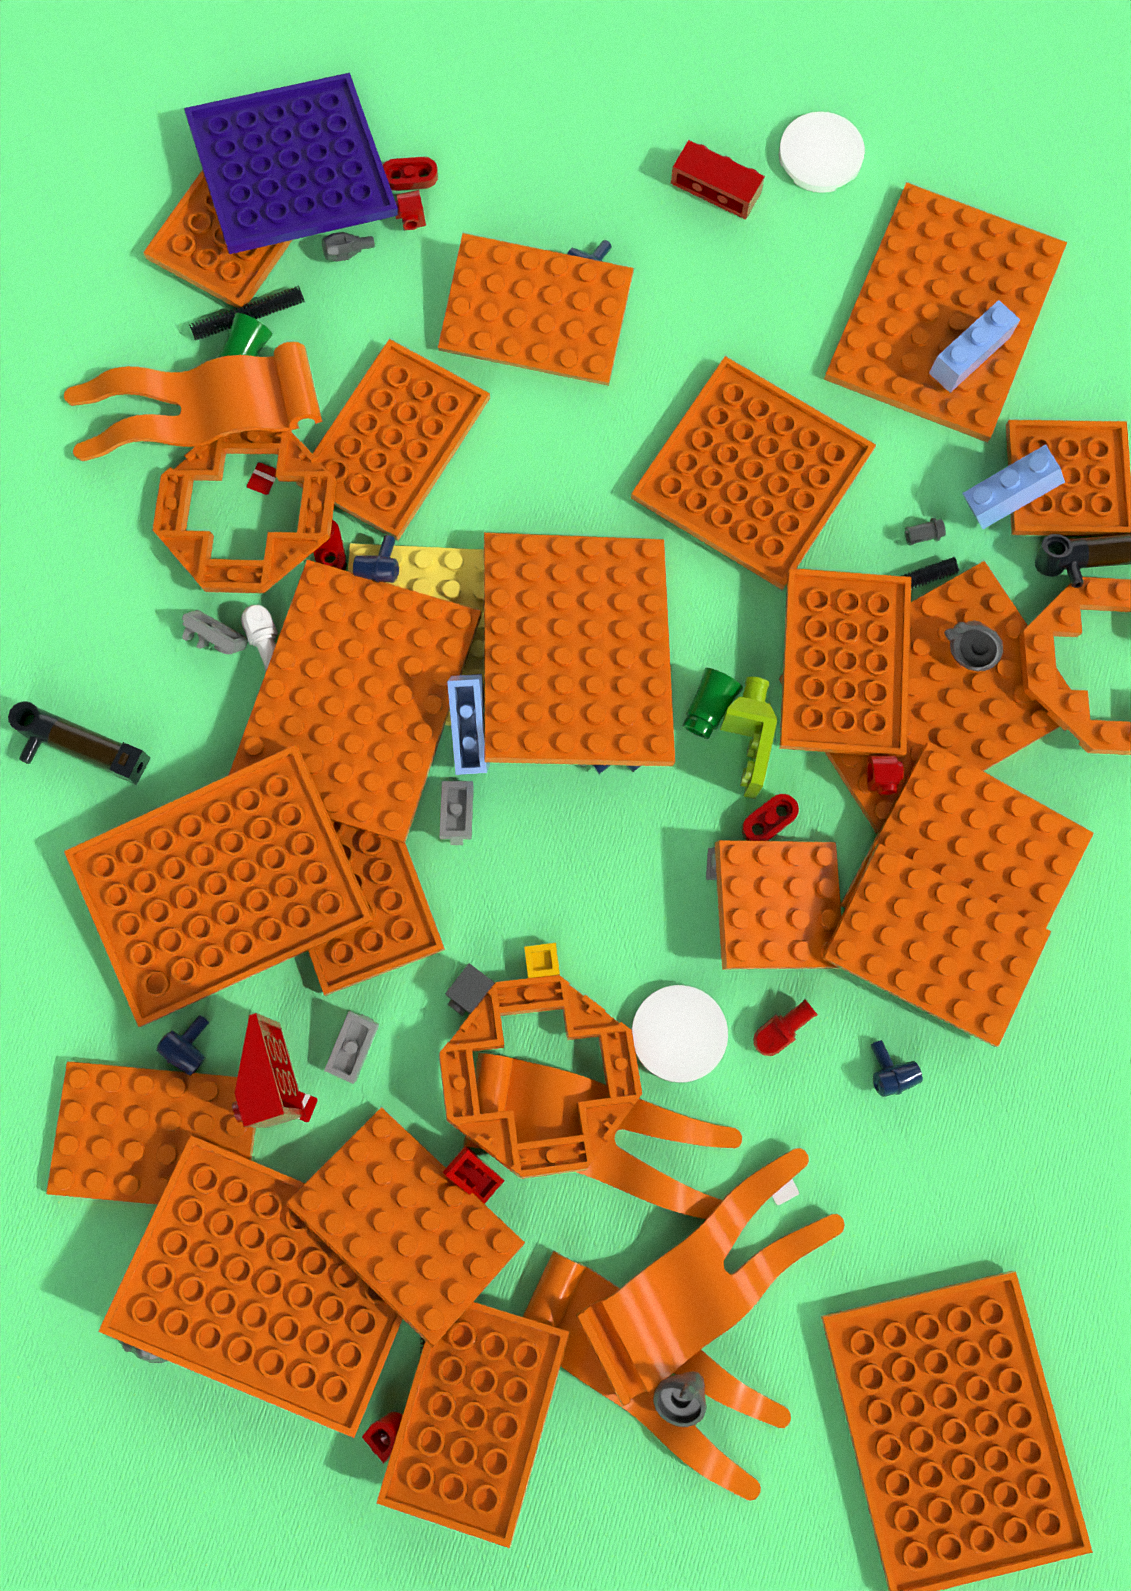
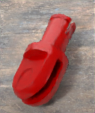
[753,999,818,1056]

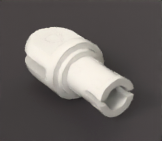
[241,604,278,671]

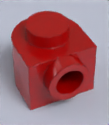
[395,190,426,230]
[866,755,904,795]
[362,1412,403,1464]

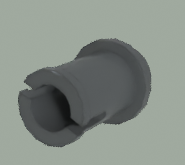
[905,517,946,546]

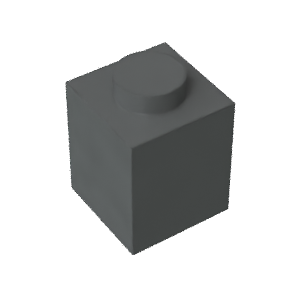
[445,963,495,1016]

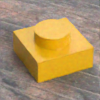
[524,943,560,978]

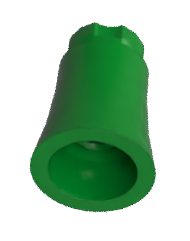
[218,313,272,358]
[682,668,743,739]

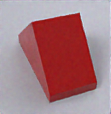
[442,1146,505,1204]

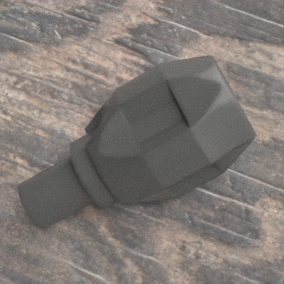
[322,232,375,262]

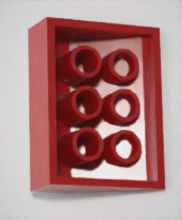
[232,1013,306,1128]

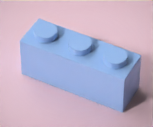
[929,300,1020,393]
[963,444,1065,529]
[447,674,490,775]

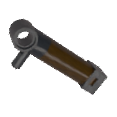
[1035,534,1131,588]
[8,701,150,785]

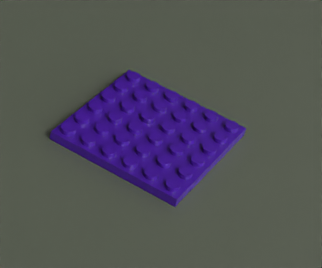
[184,73,398,254]

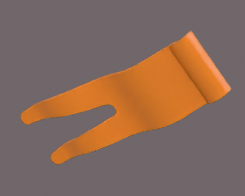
[64,342,322,461]
[463,1053,742,1219]
[576,1148,845,1407]
[523,1250,791,1501]

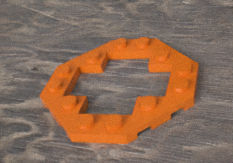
[152,430,337,593]
[1019,577,1131,755]
[439,975,642,1179]

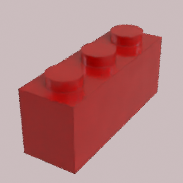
[671,140,765,220]

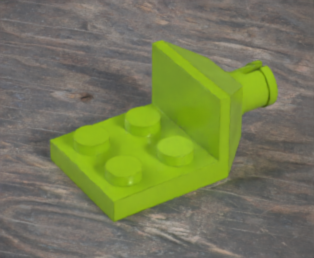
[720,677,777,799]

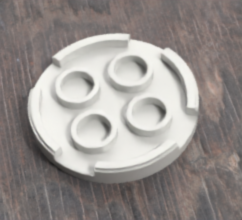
[779,112,865,193]
[632,985,728,1083]

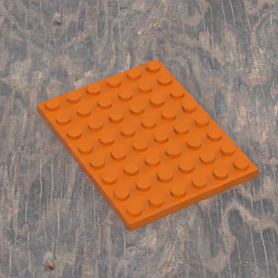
[824,182,1067,443]
[484,532,675,766]
[229,560,482,844]
[779,561,1071,834]
[64,745,374,1027]
[98,1135,402,1438]
[821,1271,1093,1591]

